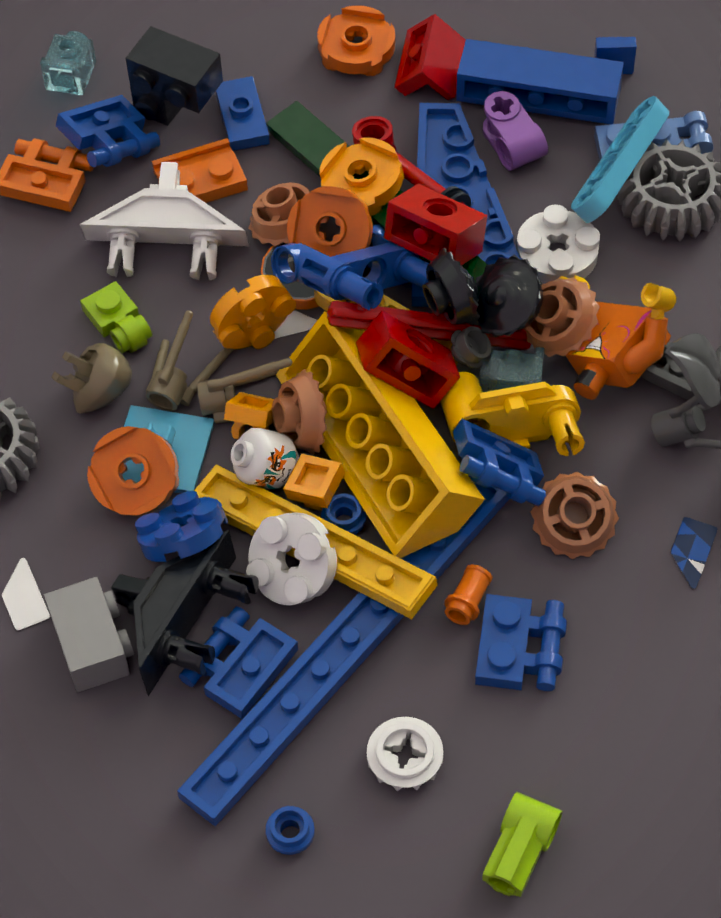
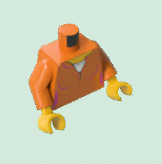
[559,275,676,400]

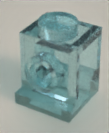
[40,31,96,95]
[480,347,544,391]

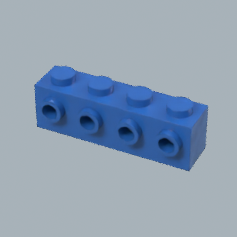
[456,39,624,124]

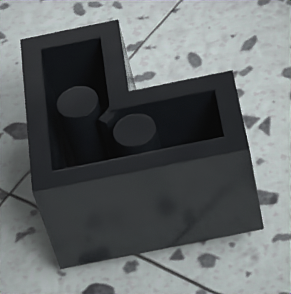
[125,26,223,126]

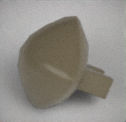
[51,343,132,414]

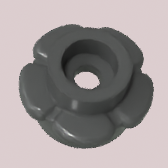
[451,326,491,369]

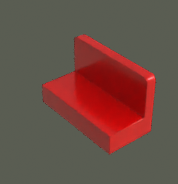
[394,14,466,100]

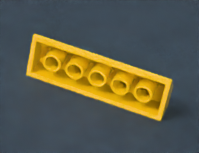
[276,311,485,558]

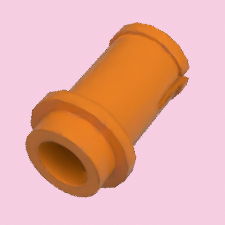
[444,564,493,625]

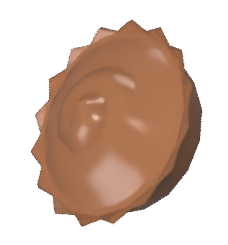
[248,182,310,247]
[524,277,600,357]
[272,369,327,456]
[530,472,619,559]

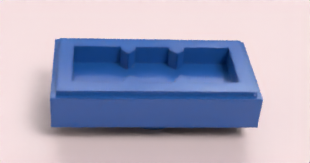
[215,76,270,151]

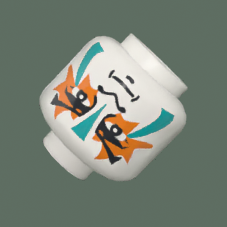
[231,428,299,489]

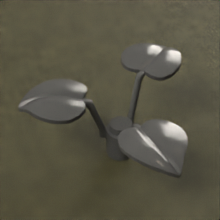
[651,333,721,449]

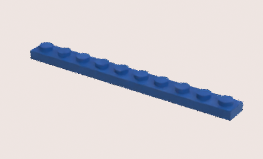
[177,475,509,826]

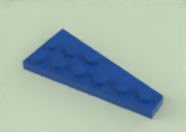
[412,103,523,307]

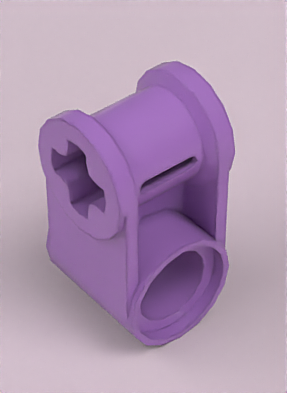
[482,91,548,171]

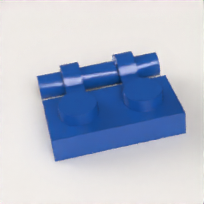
[56,95,160,167]
[453,418,546,506]
[475,594,567,691]
[179,606,298,719]

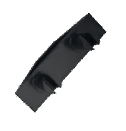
[111,530,259,697]

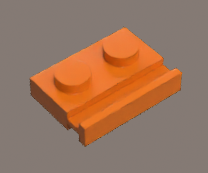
[152,138,248,203]

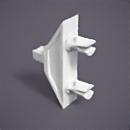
[79,162,249,281]

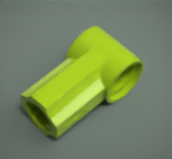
[482,792,563,897]

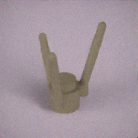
[145,310,234,411]
[197,358,292,426]

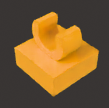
[224,392,274,439]
[283,453,345,511]

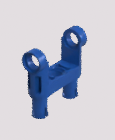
[271,224,429,310]

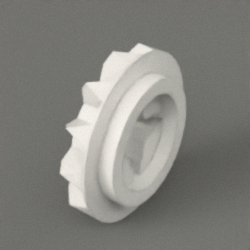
[367,717,443,791]

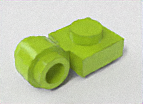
[80,281,153,353]

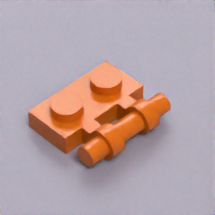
[0,138,94,212]

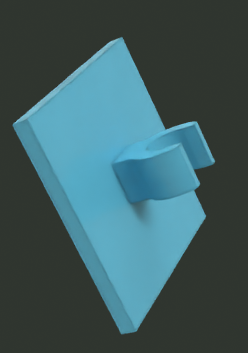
[122,405,215,493]

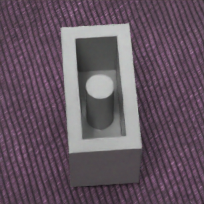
[44,576,134,693]

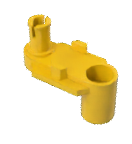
[440,372,585,456]

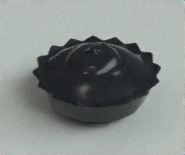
[422,247,480,326]
[476,255,543,338]

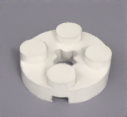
[516,204,600,284]
[246,512,337,606]

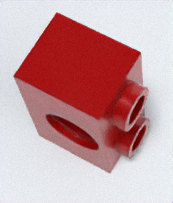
[384,183,488,266]
[356,310,460,409]

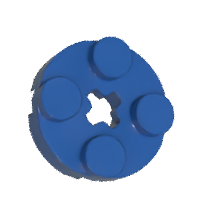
[135,491,228,562]

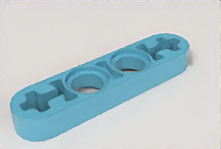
[571,96,670,223]

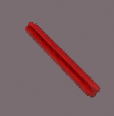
[327,301,531,351]

